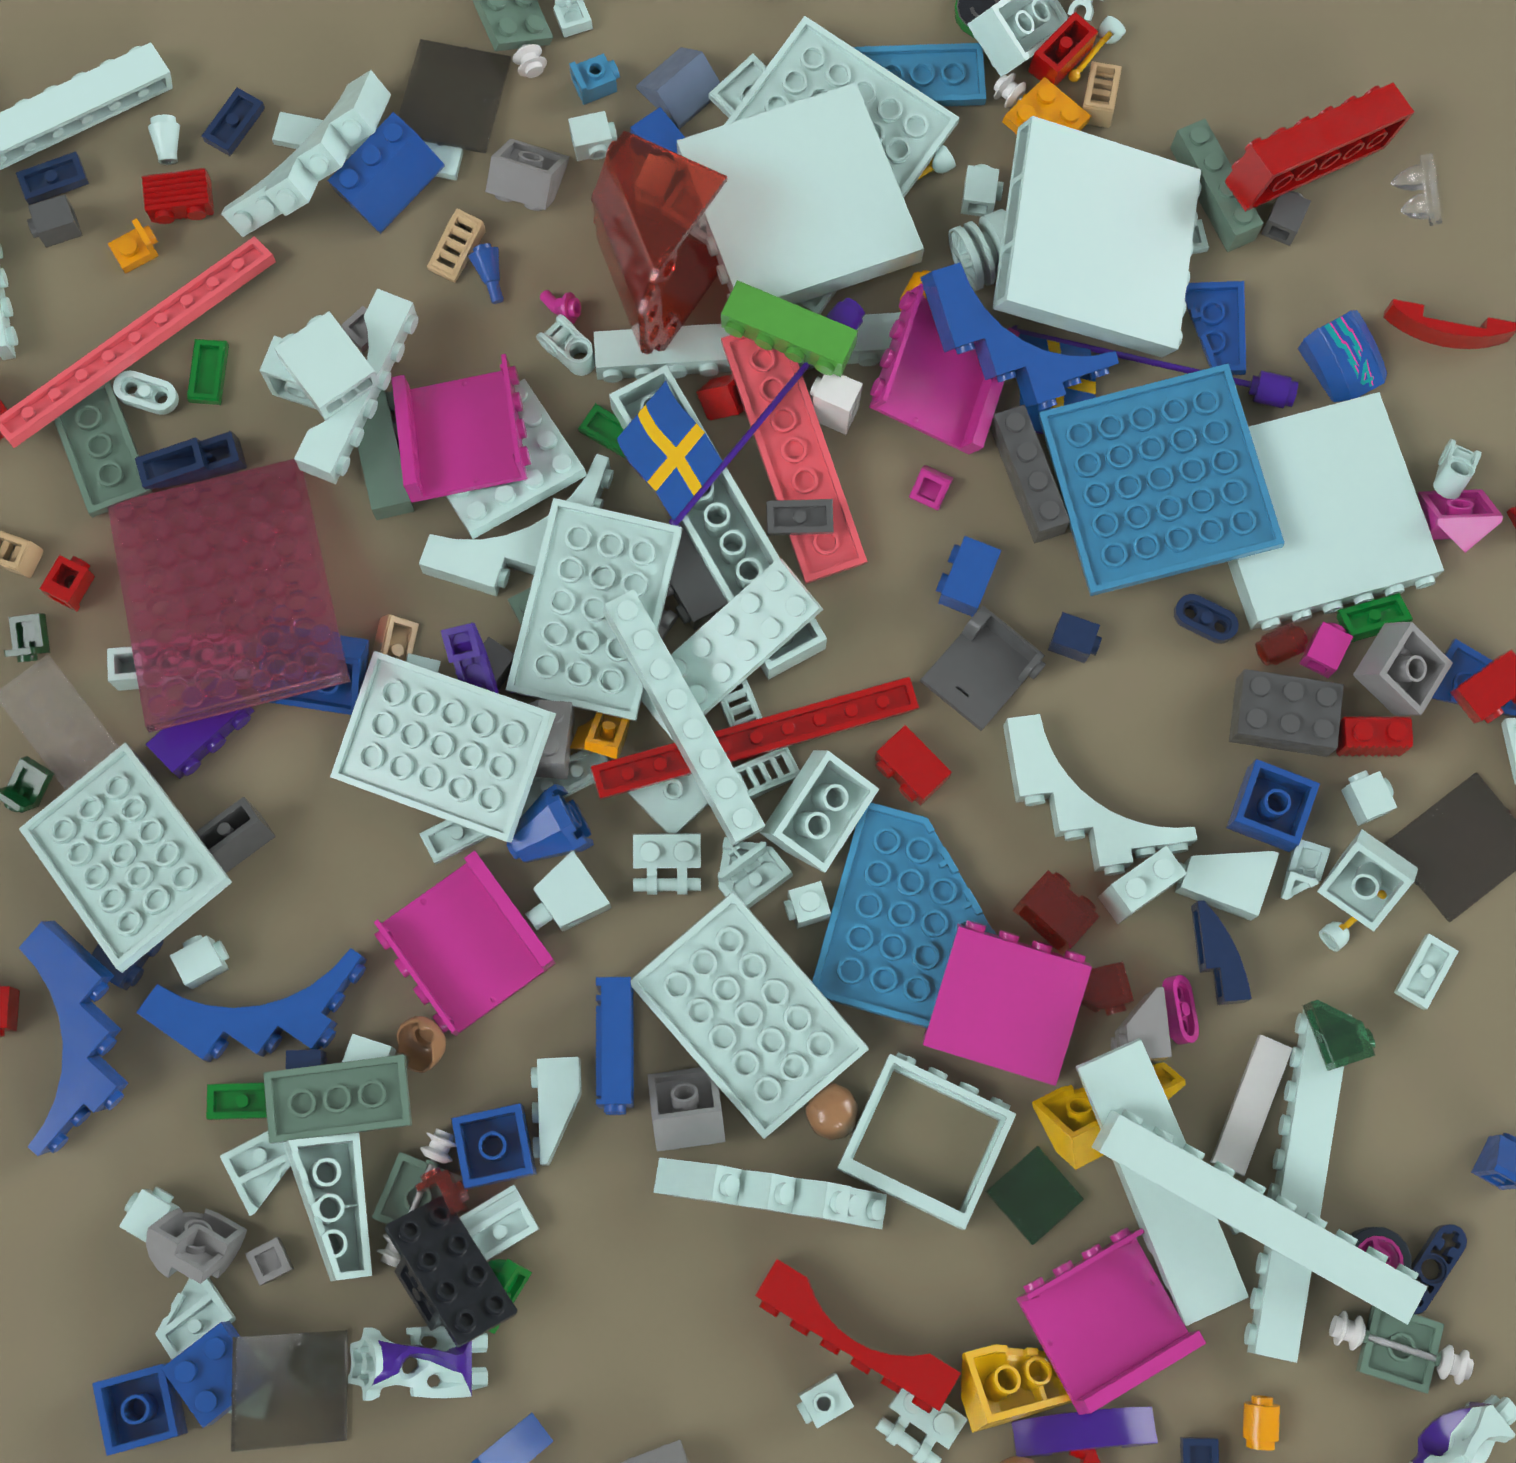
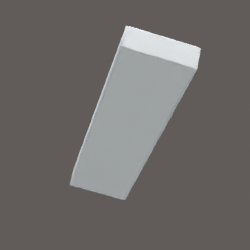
[1210,1035,1293,1176]

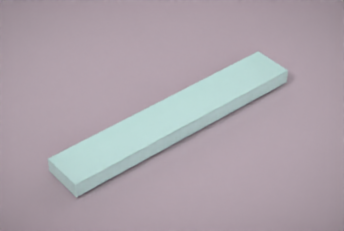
[272,112,464,181]
[419,750,609,865]

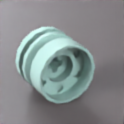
[948,209,1006,291]

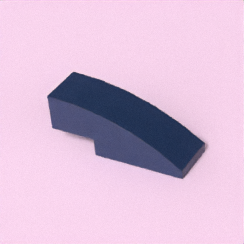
[135,431,247,490]
[1191,901,1252,1005]

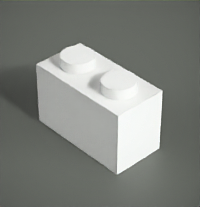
[810,374,863,435]

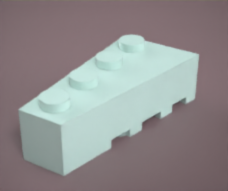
[283,1133,372,1281]

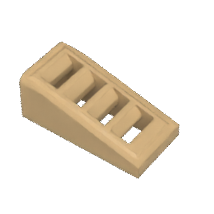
[1082,61,1122,128]
[427,208,486,283]
[0,531,43,578]

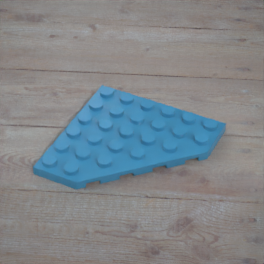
[812,802,997,1029]

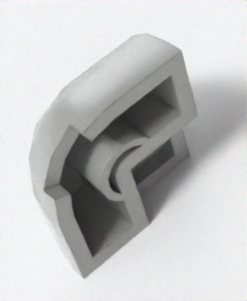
[146,1208,247,1284]

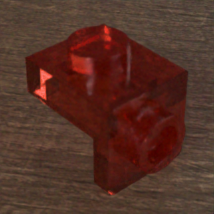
[415,1167,470,1215]

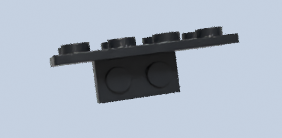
[385,1195,517,1347]

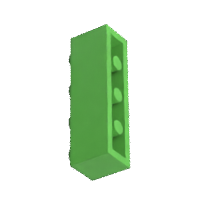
[721,280,858,377]

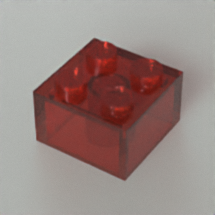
[1013,870,1100,955]

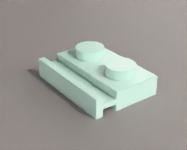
[459,1185,540,1261]

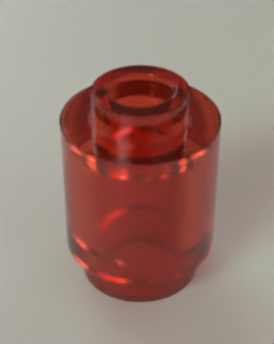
[1255,623,1308,666]

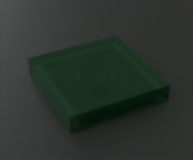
[985,1146,1084,1245]

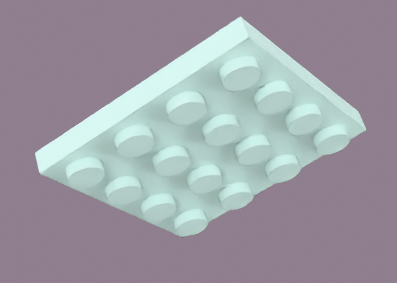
[446,378,587,539]

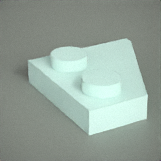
[220,1131,291,1216]
[155,1277,236,1360]

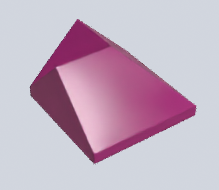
[1418,489,1503,553]

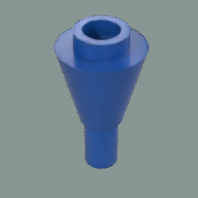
[468,243,504,304]

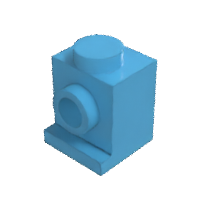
[569,53,620,105]

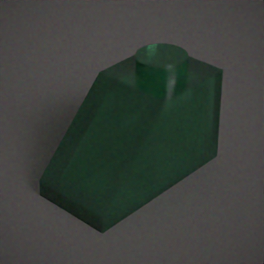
[1302,1000,1376,1071]

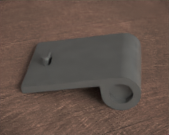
[920,606,1046,731]

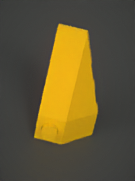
[1032,1062,1186,1170]
[961,1344,1072,1433]

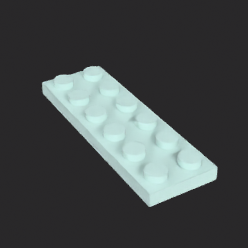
[641,558,823,740]

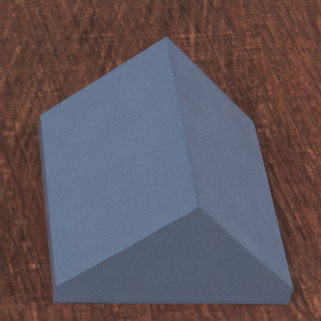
[636,47,720,129]

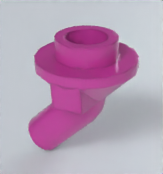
[540,290,581,324]

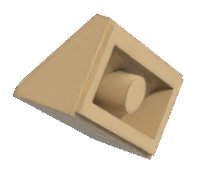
[371,614,419,661]

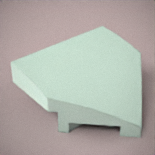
[718,837,793,909]

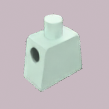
[525,851,611,931]

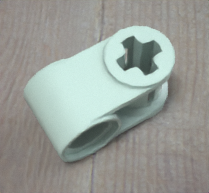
[536,314,595,376]
[1433,439,1482,499]

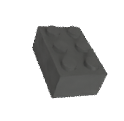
[1229,669,1344,757]

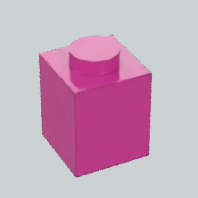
[1299,621,1353,678]

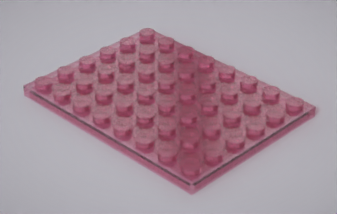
[108,459,351,733]

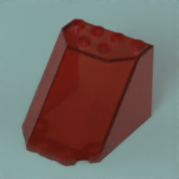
[591,130,727,355]

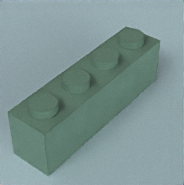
[1170,119,1264,252]
[358,390,415,520]

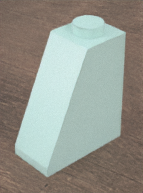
[1175,851,1279,921]

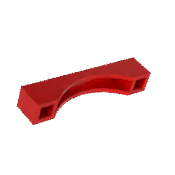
[755,1259,961,1414]

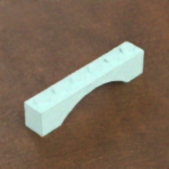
[294,288,418,484]

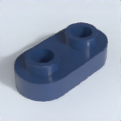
[1174,594,1239,644]

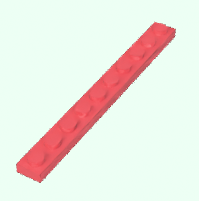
[0,236,276,448]

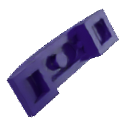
[440,622,499,694]
[1011,1407,1158,1458]

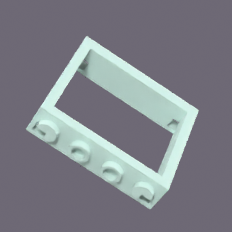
[836,1052,1016,1230]

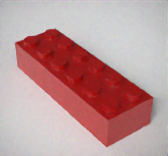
[1224,82,1415,212]

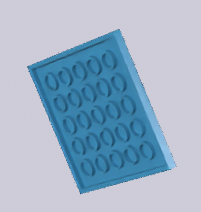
[1039,363,1285,596]

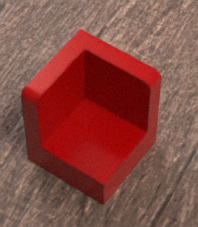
[696,374,744,420]

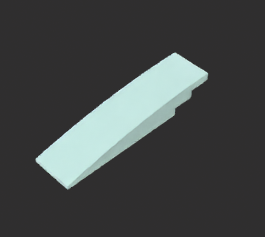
[1076,1038,1249,1326]

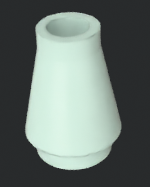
[148,114,180,165]

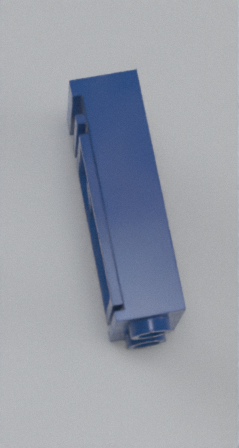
[596,977,634,1115]

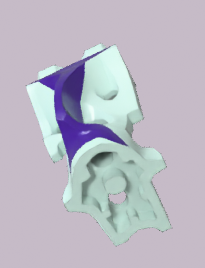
[348,1326,488,1401]
[1409,1395,1516,1463]

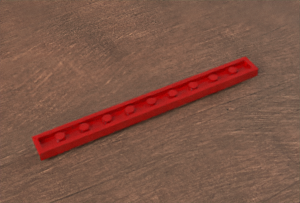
[590,676,919,800]

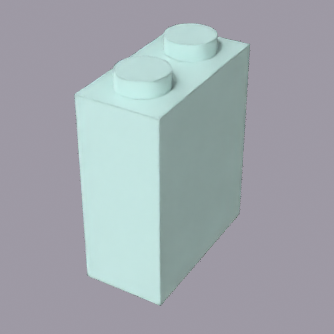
[274,311,380,420]
[1098,846,1187,924]

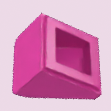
[909,465,954,511]

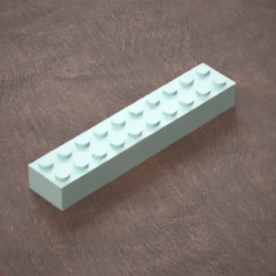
[609,365,827,680]

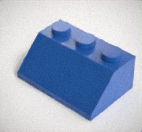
[327,112,445,234]
[260,625,369,715]

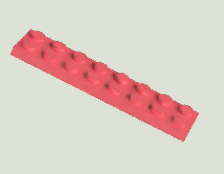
[721,335,868,584]

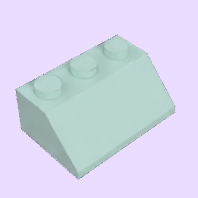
[760,750,879,872]

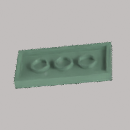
[54,381,154,518]
[263,1054,412,1144]

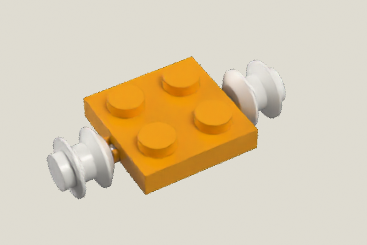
[993,73,1091,135]

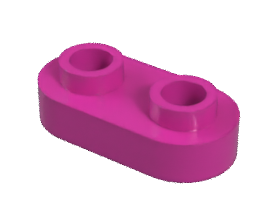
[1162,975,1199,1045]

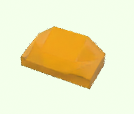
[570,712,631,759]

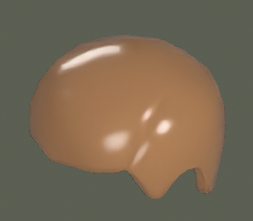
[396,1016,446,1073]
[805,1083,859,1140]

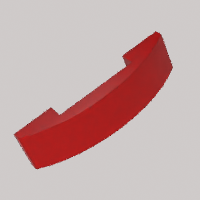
[1383,299,1516,349]

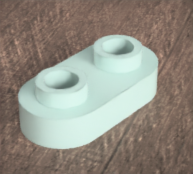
[113,370,179,415]

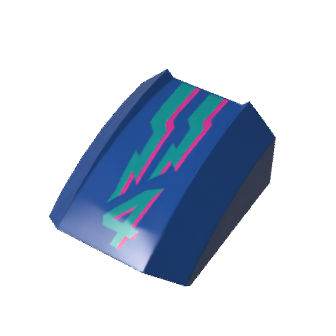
[1298,310,1387,402]

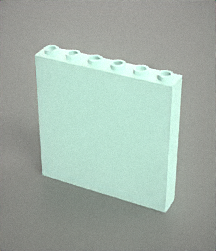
[673,82,924,304]
[992,116,1202,358]
[1228,392,1444,631]

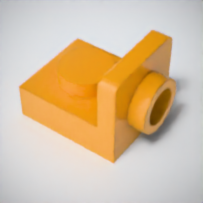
[107,218,159,274]

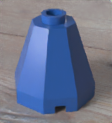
[506,784,594,863]

